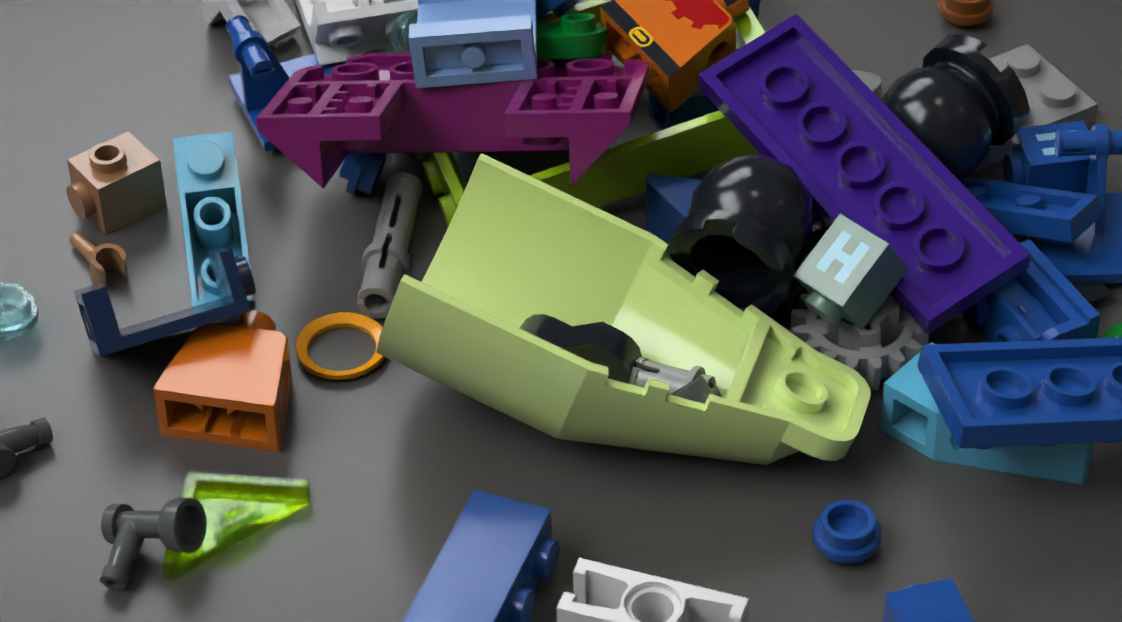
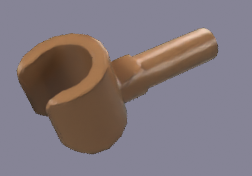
[69,232,128,287]

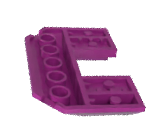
[256,52,650,189]

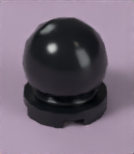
[881,34,1030,180]
[666,154,815,314]

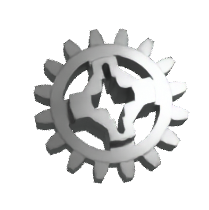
[790,294,929,391]

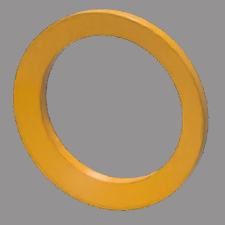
[295,312,385,380]

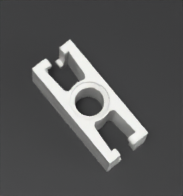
[557,558,748,622]

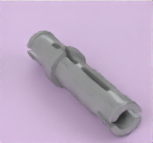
[357,172,423,319]

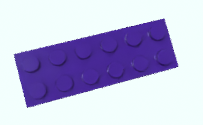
[698,14,1030,335]

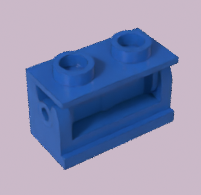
[962,239,1101,342]

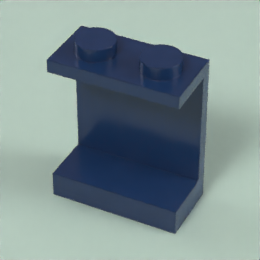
[74,247,256,357]

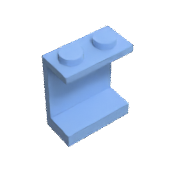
[409,0,537,88]

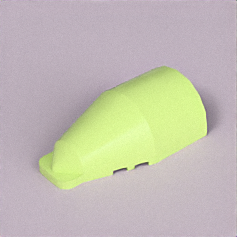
[376,153,871,465]

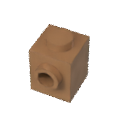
[66,131,167,235]

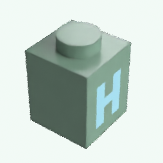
[793,214,909,331]

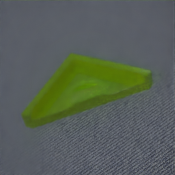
[162,472,311,580]

